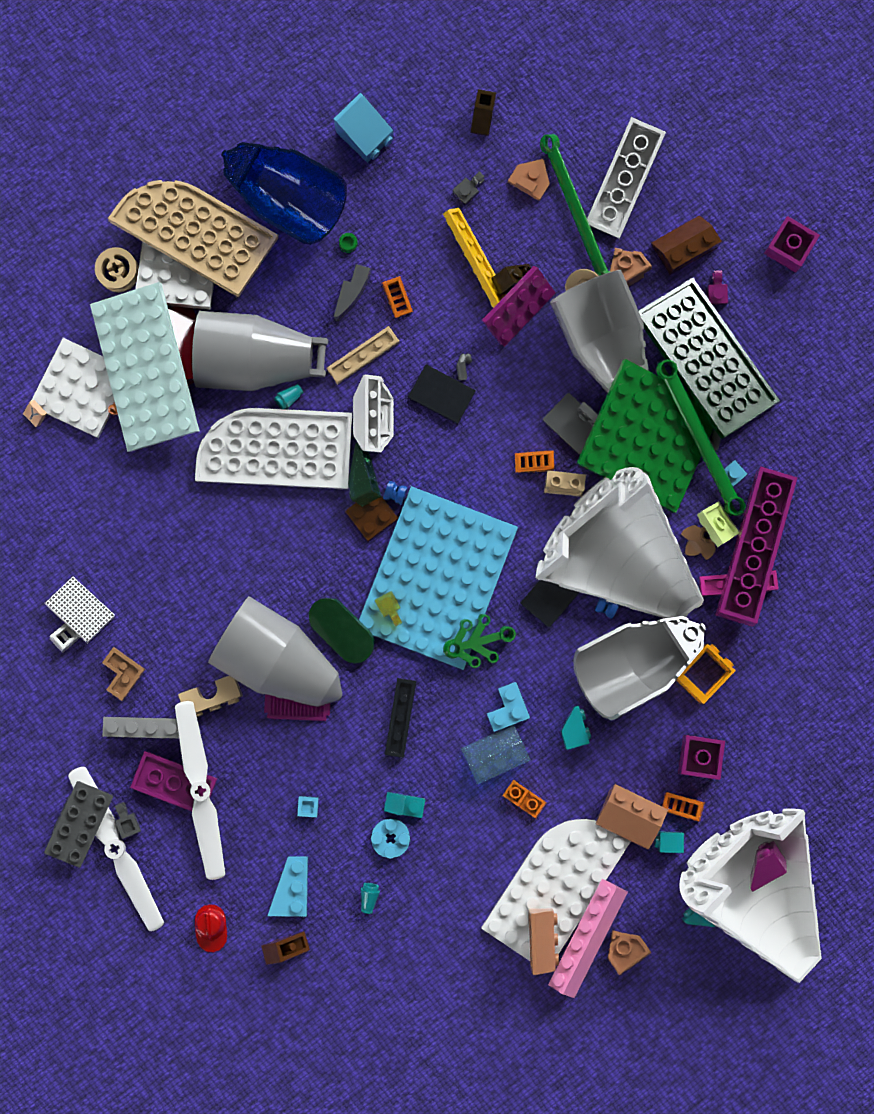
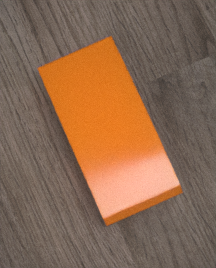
[502,780,547,819]

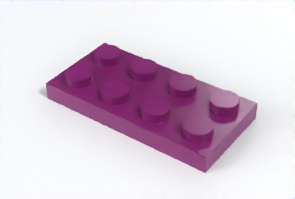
[482,266,555,347]
[130,751,218,811]

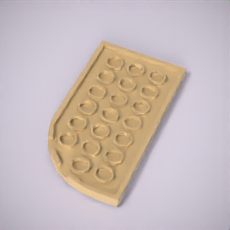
[108,180,278,297]

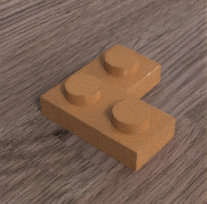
[102,647,146,701]

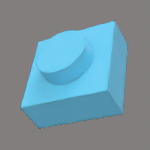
[724,460,747,486]
[297,796,319,817]

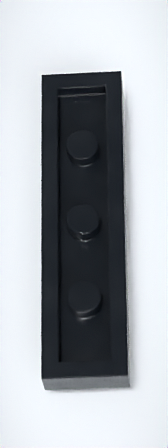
[385,678,416,758]

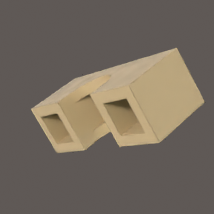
[178,676,243,717]

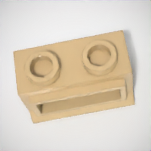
[544,471,586,497]

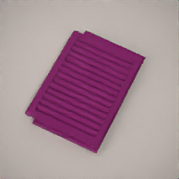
[264,694,330,721]

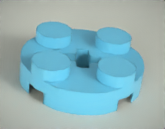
[371,819,410,858]

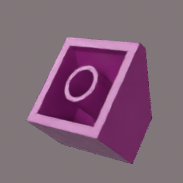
[750,841,787,892]

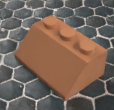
[595,784,668,849]
[529,908,559,975]

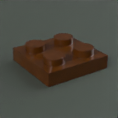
[345,488,398,542]

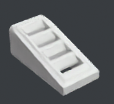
[50,623,80,653]

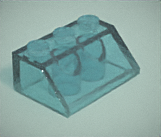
[461,724,530,785]

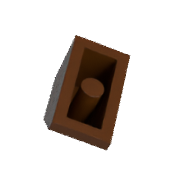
[261,931,310,965]

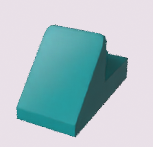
[384,792,425,818]

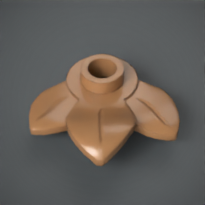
[681,525,715,560]

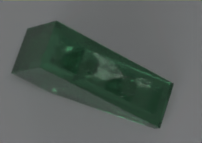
[348,442,381,506]

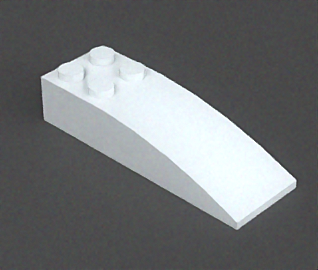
[587,117,666,239]

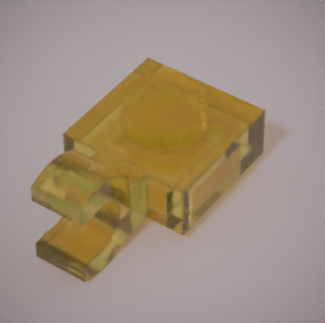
[375,591,402,627]

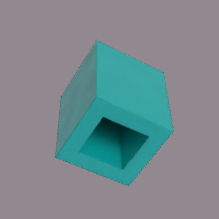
[654,831,684,853]

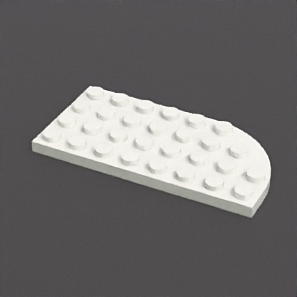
[195,408,352,489]
[481,819,631,961]

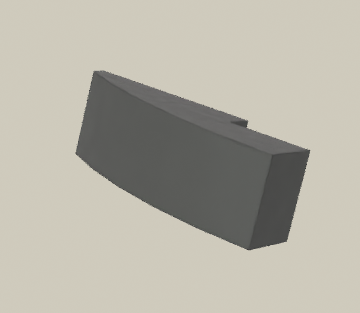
[334,264,371,322]

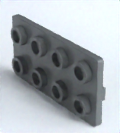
[543,393,598,456]
[44,781,113,867]

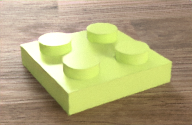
[697,501,739,547]

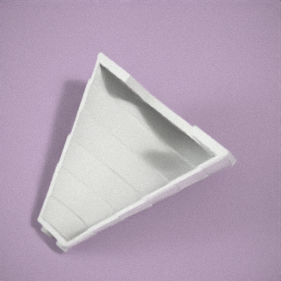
[536,467,704,618]
[680,809,822,983]

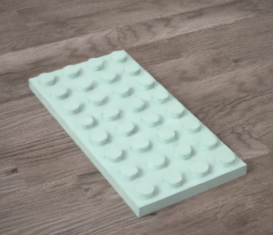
[90,282,199,452]

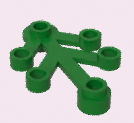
[443,614,516,668]

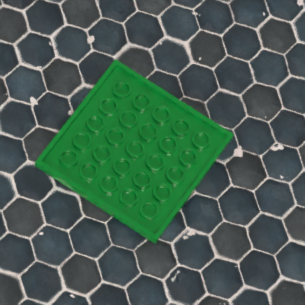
[577,359,713,513]

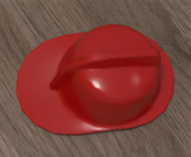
[195,904,227,952]

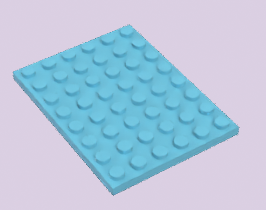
[359,486,518,670]

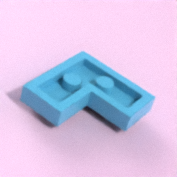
[487,682,530,732]

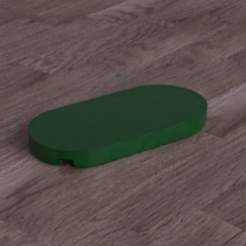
[309,598,374,663]

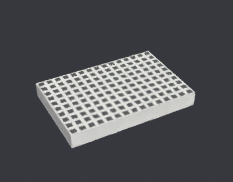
[45,577,115,644]

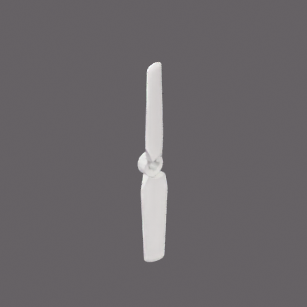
[175,701,225,880]
[68,767,164,931]

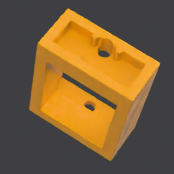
[676,644,736,704]

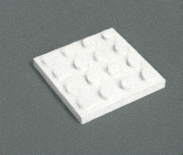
[136,242,214,310]
[31,338,115,438]

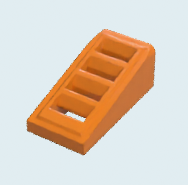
[381,276,413,318]
[515,451,554,473]
[662,792,705,821]

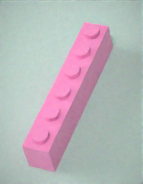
[548,879,628,998]

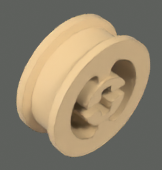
[95,247,139,292]

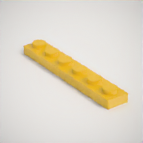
[443,208,506,308]

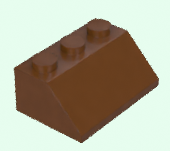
[651,215,722,275]

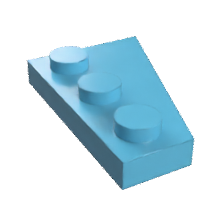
[268,856,308,917]

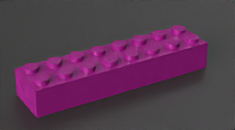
[716,466,797,627]

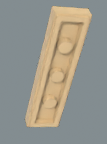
[327,326,400,385]

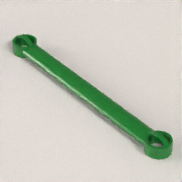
[540,134,611,276]
[656,359,746,516]

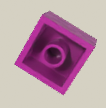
[764,216,820,273]
[678,735,725,780]

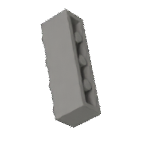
[103,717,179,738]

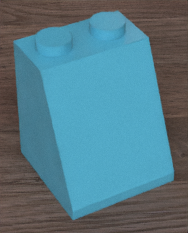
[334,93,394,163]

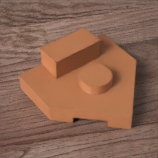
[508,159,550,201]
[610,248,652,287]
[608,930,651,975]

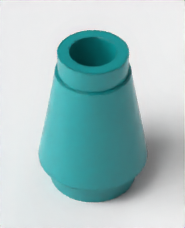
[274,384,303,409]
[361,883,380,914]

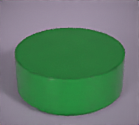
[339,233,358,253]

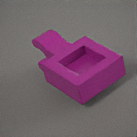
[707,270,728,305]

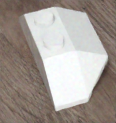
[353,375,393,453]

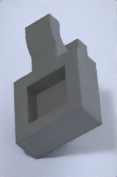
[452,171,485,205]
[115,802,141,839]

